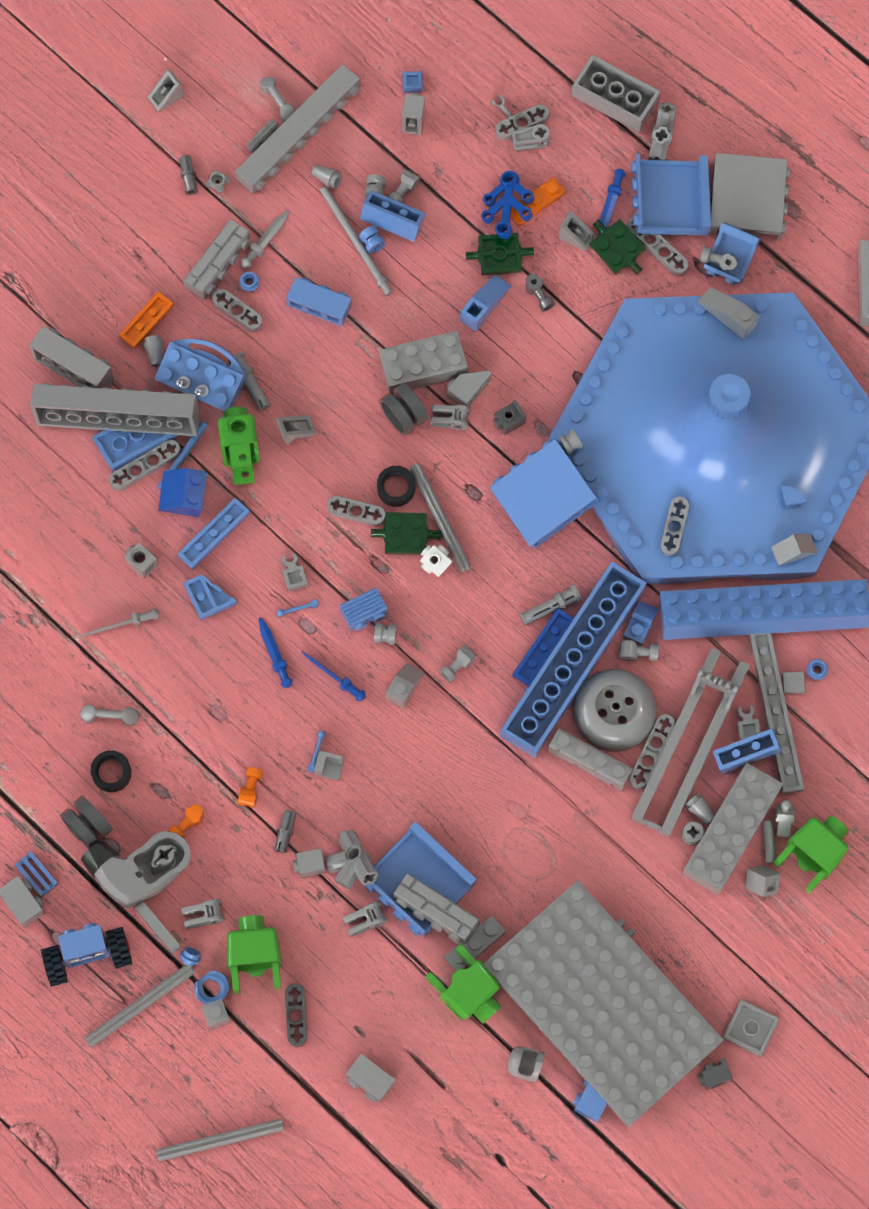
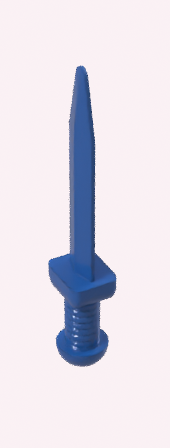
[598,169,625,235]
[259,618,293,688]
[301,651,366,701]

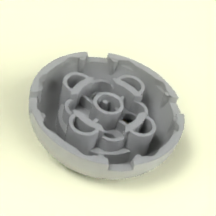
[573,669,657,752]

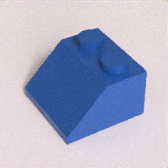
[158,468,207,517]

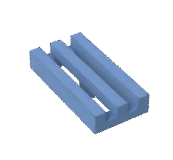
[14,851,58,897]

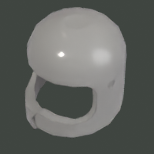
[507,1046,545,1083]

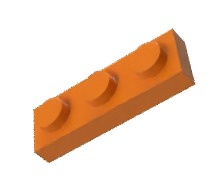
[510,177,566,227]
[119,291,174,349]

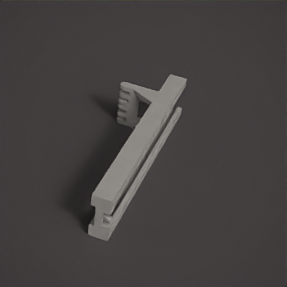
[631,648,750,838]

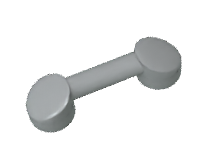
[260,77,295,123]
[80,705,139,726]

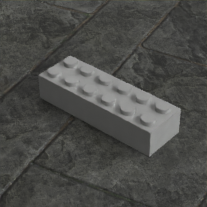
[682,763,783,896]

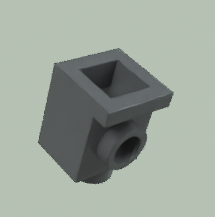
[493,400,526,435]
[697,1058,732,1091]

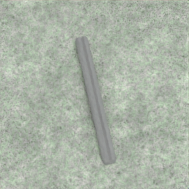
[410,463,471,572]
[85,965,195,1047]
[156,1119,284,1161]

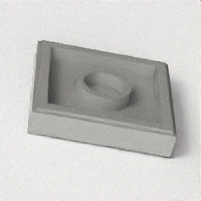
[723,999,780,1057]

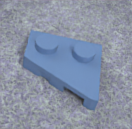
[183,574,237,621]

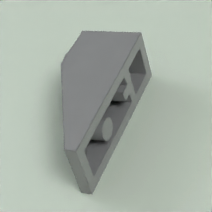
[698,287,759,340]

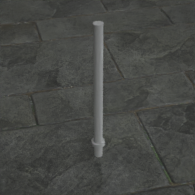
[320,186,393,296]

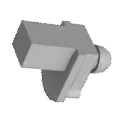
[775,800,795,837]

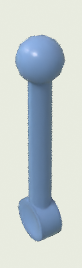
[277,599,319,617]
[307,730,326,773]

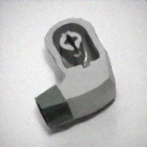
[81,831,191,908]

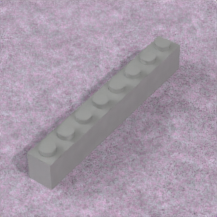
[235,64,360,194]

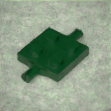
[589,219,646,275]
[466,232,534,276]
[371,512,441,555]

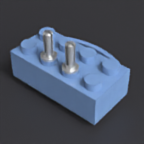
[154,339,248,411]

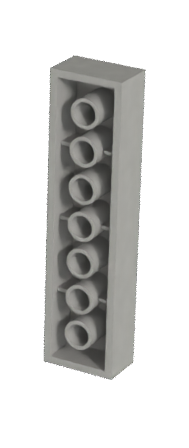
[30,383,200,436]

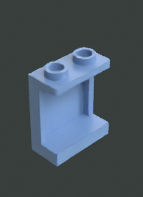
[703,222,761,285]

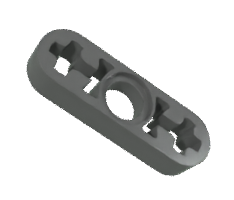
[285,984,307,1047]

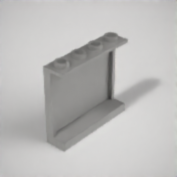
[709,153,790,240]

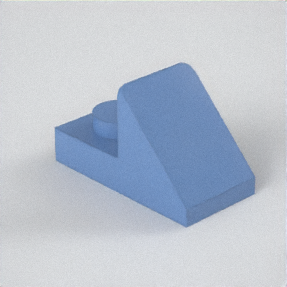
[623,601,659,646]

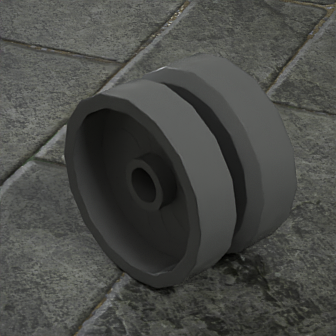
[379,383,429,436]
[59,795,113,849]

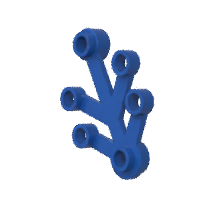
[481,171,535,239]

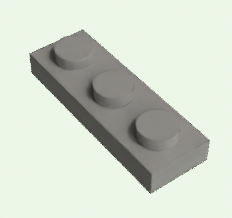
[444,916,506,972]

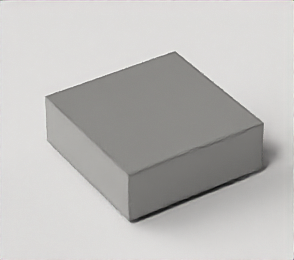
[782,672,805,694]

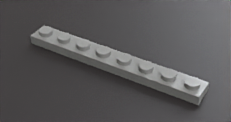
[749,633,804,794]

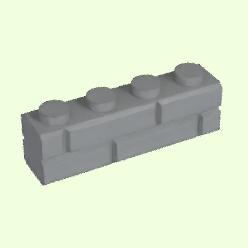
[183,220,251,299]
[548,728,633,791]
[394,874,479,944]

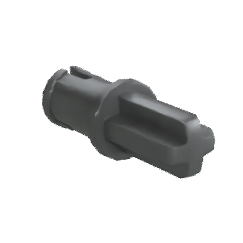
[179,155,198,195]
[273,810,296,853]

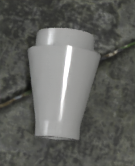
[312,165,342,188]
[143,335,163,367]
[685,793,715,824]

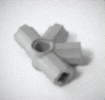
[648,102,677,160]
[326,830,378,890]

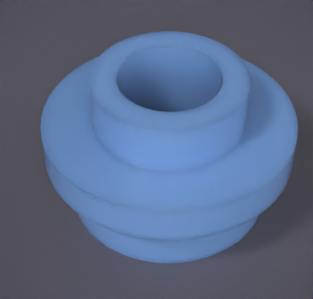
[239,272,260,292]
[807,659,828,680]
[180,947,201,966]

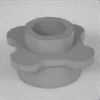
[206,171,230,193]

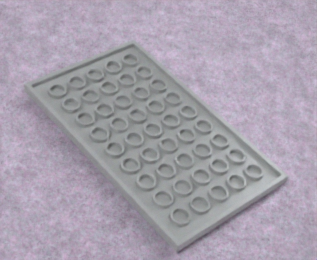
[483,880,724,1127]

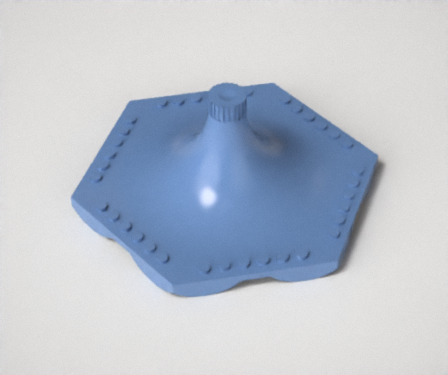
[548,292,869,584]

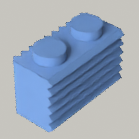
[339,587,388,631]

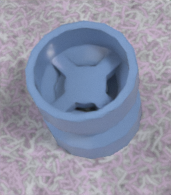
[359,226,386,254]

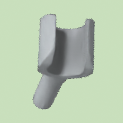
[491,95,513,118]

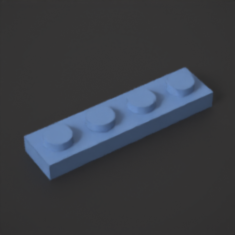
[177,498,250,570]

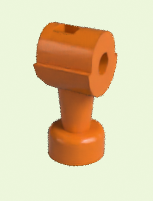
[237,767,263,808]
[168,804,204,838]

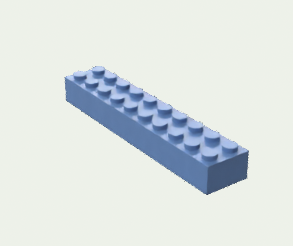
[500,562,647,759]
[659,579,869,640]

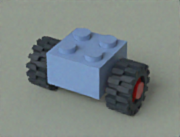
[41,923,133,987]

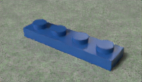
[512,608,574,687]

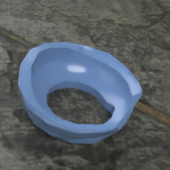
[194,971,229,1004]

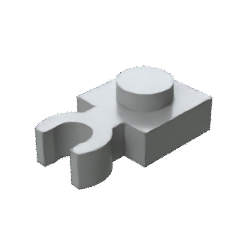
[282,553,308,592]
[737,705,761,740]

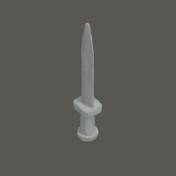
[241,210,289,268]
[82,608,159,636]

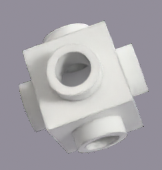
[420,544,453,577]

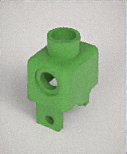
[218,407,260,485]
[774,816,849,895]
[227,915,282,994]
[425,944,501,1024]

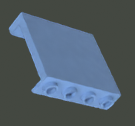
[631,153,711,236]
[489,439,601,549]
[363,822,477,938]

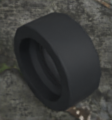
[377,466,415,507]
[91,751,131,792]

